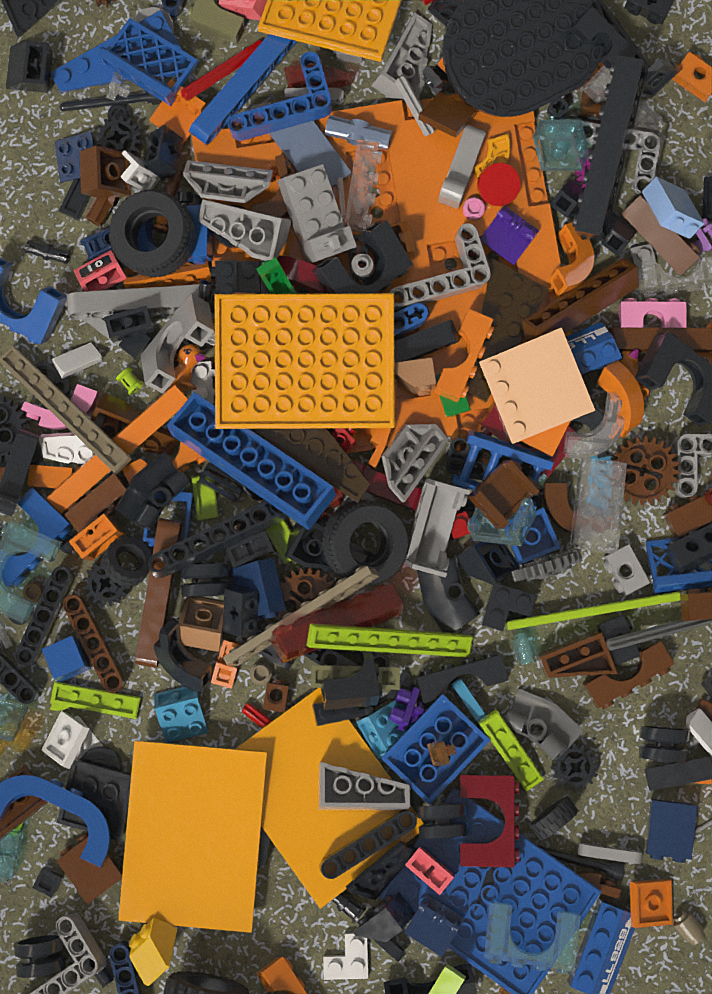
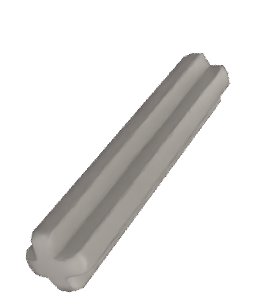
[395,75,435,136]

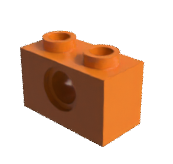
[672,52,712,102]

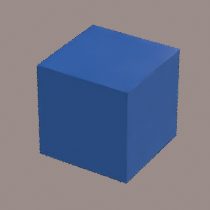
[42,636,92,682]

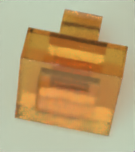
[427,741,456,766]

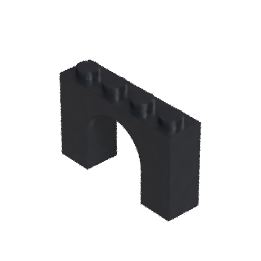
[312,220,413,294]
[635,331,712,426]
[313,615,382,710]

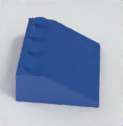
[381,694,490,805]

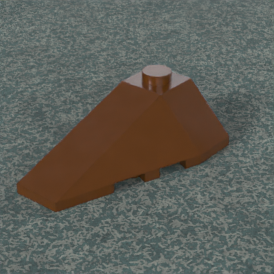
[90,392,178,455]

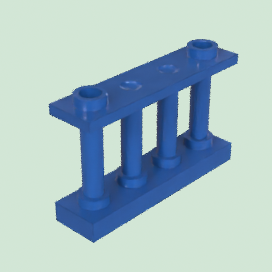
[452,429,554,511]

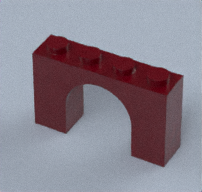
[478,401,581,477]
[460,775,520,867]

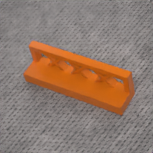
[123,261,212,289]

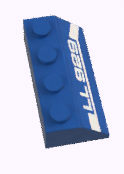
[566,322,622,377]
[567,898,635,994]

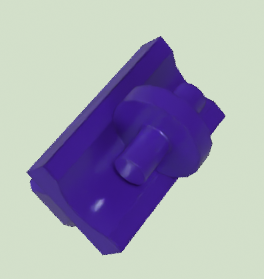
[389,687,426,731]

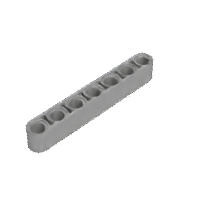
[67,284,216,320]

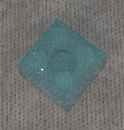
[533,120,589,171]

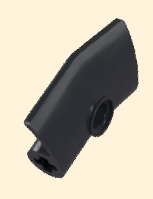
[115,452,190,531]
[417,558,480,633]

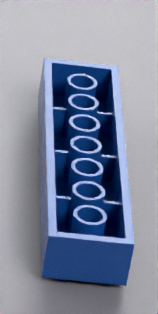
[167,392,336,530]

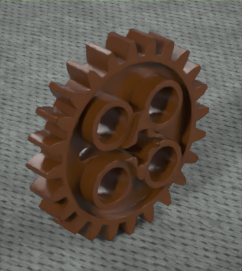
[609,436,681,507]
[274,568,341,638]

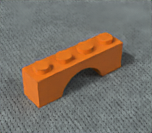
[433,309,494,402]
[122,441,208,483]
[256,956,307,994]

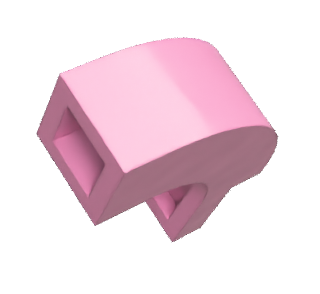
[21,384,100,430]

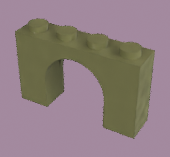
[187,0,245,44]

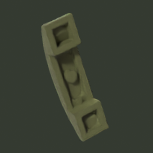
[311,665,400,690]

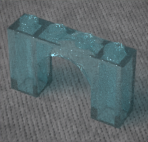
[0,521,62,623]
[484,901,581,974]

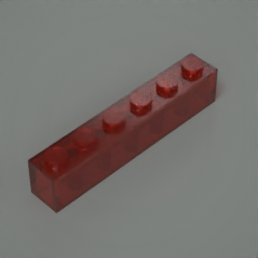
[271,583,404,663]

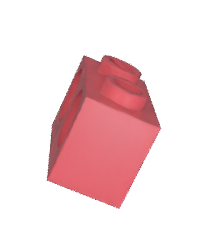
[405,846,455,895]

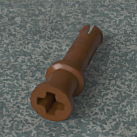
[152,170,183,234]

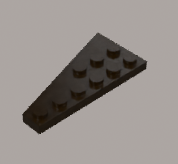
[467,258,549,403]
[250,428,371,503]

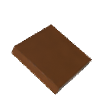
[418,92,477,138]

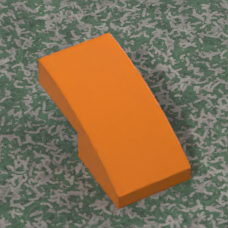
[211,638,243,689]

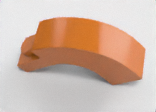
[549,222,594,297]
[597,360,644,441]

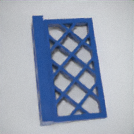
[98,18,199,106]
[645,537,712,594]

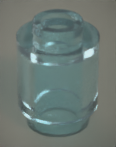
[511,632,537,665]

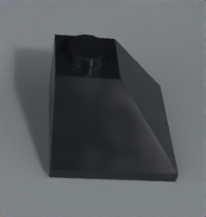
[456,532,520,585]

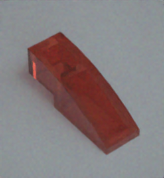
[284,65,352,88]

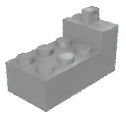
[277,164,357,263]

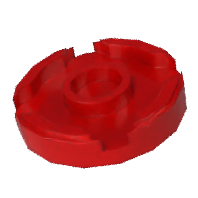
[477,163,521,206]

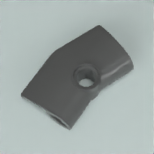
[504,689,583,761]

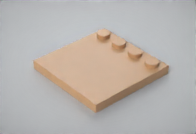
[479,328,595,444]

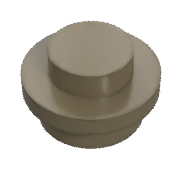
[250,663,272,685]

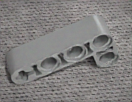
[438,125,486,209]

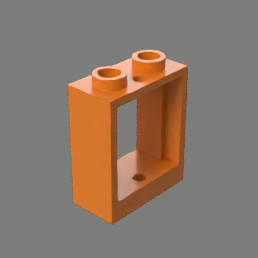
[69,514,126,562]

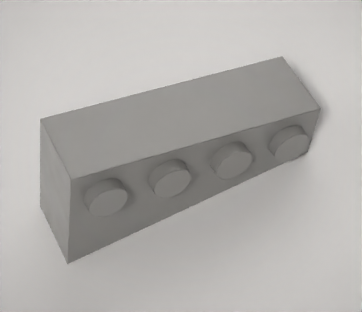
[318,762,410,810]

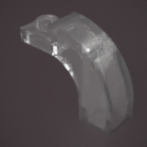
[563,392,625,459]

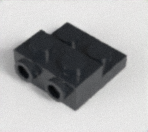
[211,260,261,301]

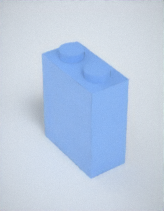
[642,176,705,239]

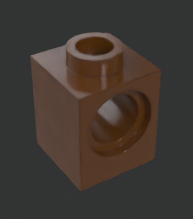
[263,679,290,712]

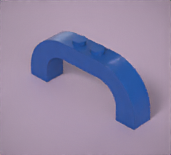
[0,775,111,868]

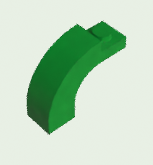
[256,257,297,294]

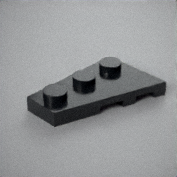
[1,0,61,39]

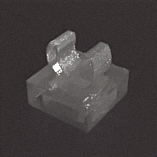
[106,71,130,101]

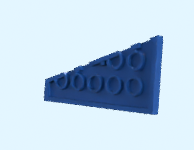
[50,10,190,93]

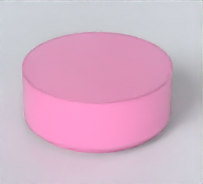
[463,197,485,220]

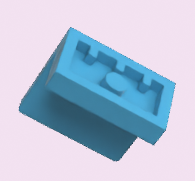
[154,686,208,743]
[356,700,414,760]

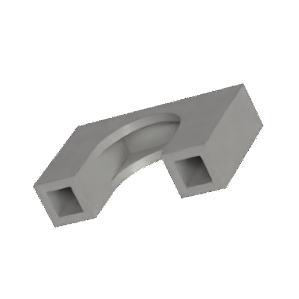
[141,293,215,394]

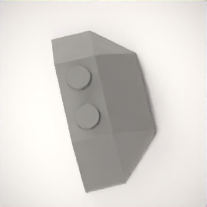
[183,160,273,203]
[382,424,449,502]

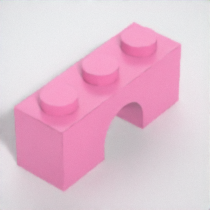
[618,298,686,328]

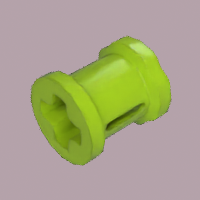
[116,367,144,396]

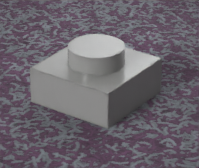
[630,244,656,269]

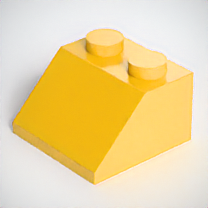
[129,918,177,986]

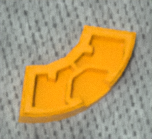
[473,134,510,181]

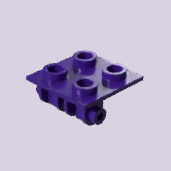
[480,206,539,265]

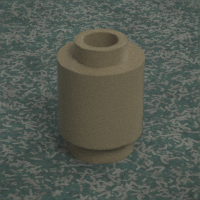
[673,911,706,945]

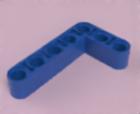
[228,52,332,141]

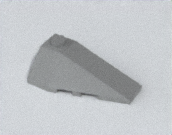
[198,199,291,261]

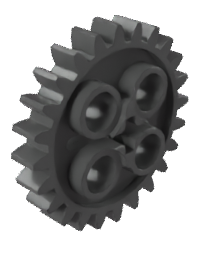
[512,551,583,582]

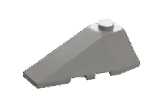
[372,13,432,99]

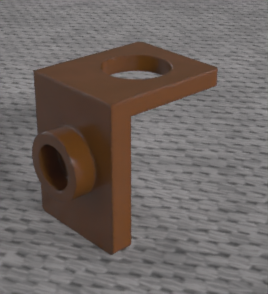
[578,89,604,120]

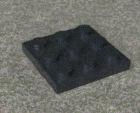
[56,758,131,841]

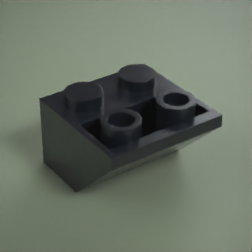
[6,41,53,93]
[353,892,415,942]

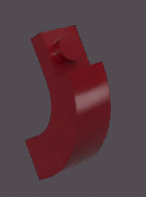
[277,255,326,294]

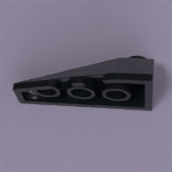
[285,522,375,571]

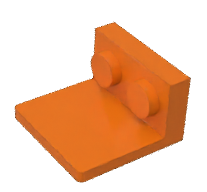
[149,79,207,144]

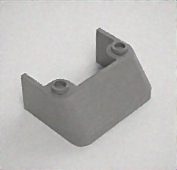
[404,478,470,577]

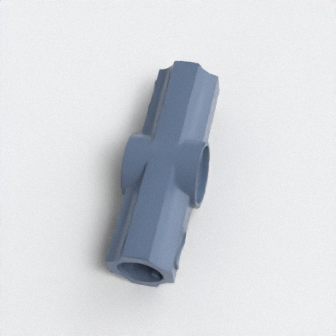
[325,115,392,151]

